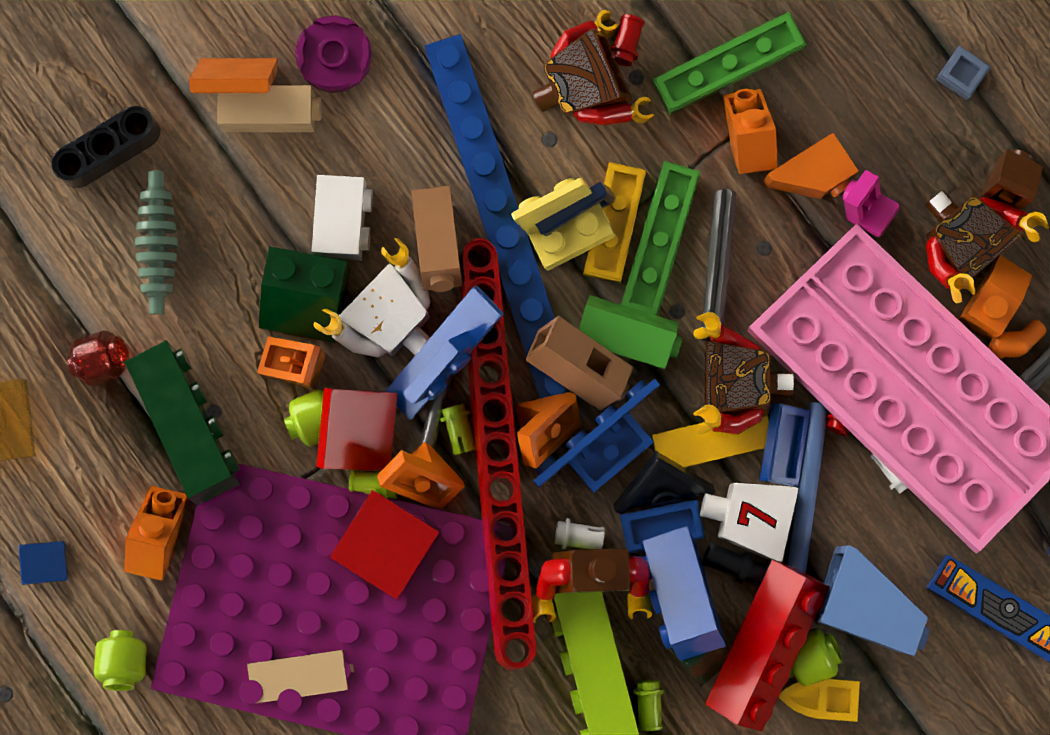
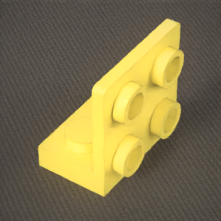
[511,178,616,271]

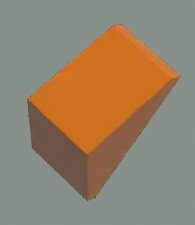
[257,336,326,390]

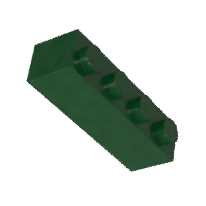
[124,340,240,506]

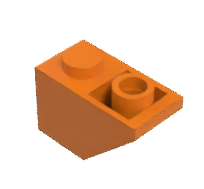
[723,89,777,174]
[124,485,189,581]

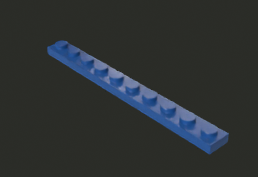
[424,34,580,399]

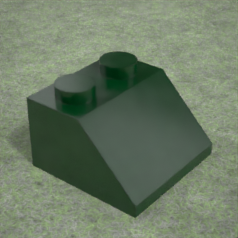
[258,246,351,343]

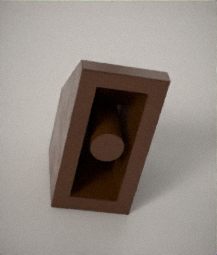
[980,149,1043,210]

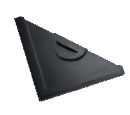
[613,451,716,514]

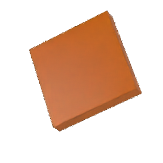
[189,58,278,93]

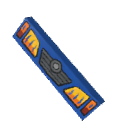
[926,554,1050,663]

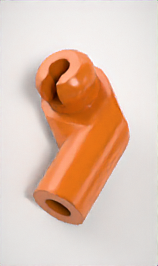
[988,320,1046,359]

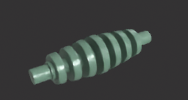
[135,170,178,315]

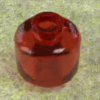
[67,330,129,386]

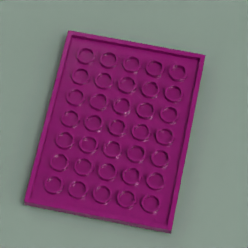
[150,464,513,735]

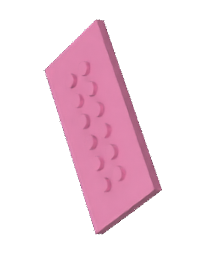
[747,224,1050,554]

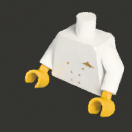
[314,238,431,357]

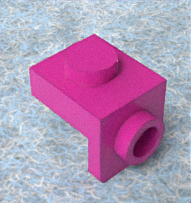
[843,170,899,237]

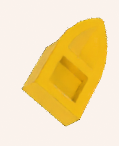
[779,679,860,722]

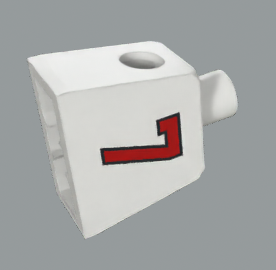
[700,483,799,562]

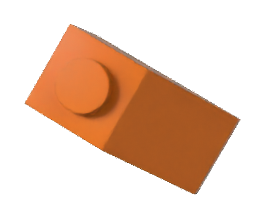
[763,133,859,199]
[958,255,1033,340]

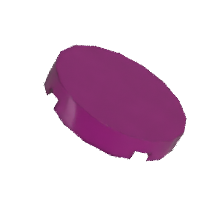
[295,15,372,93]

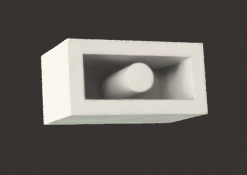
[311,175,373,261]

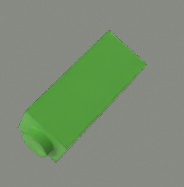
[579,295,683,369]

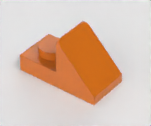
[516,392,582,468]
[377,442,465,510]

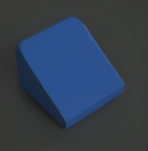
[19,541,68,585]

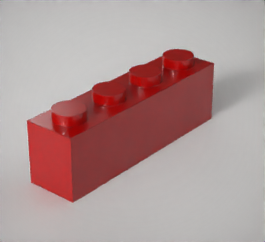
[705,560,830,732]

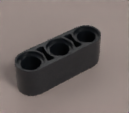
[51,106,160,188]

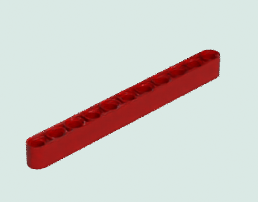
[459,238,536,670]

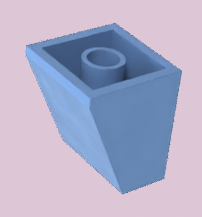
[814,545,930,656]

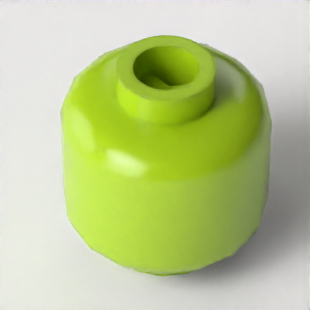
[284,389,324,447]
[789,628,843,686]
[94,630,147,691]

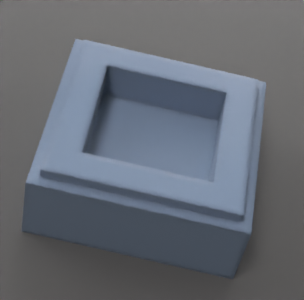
[935,46,991,100]

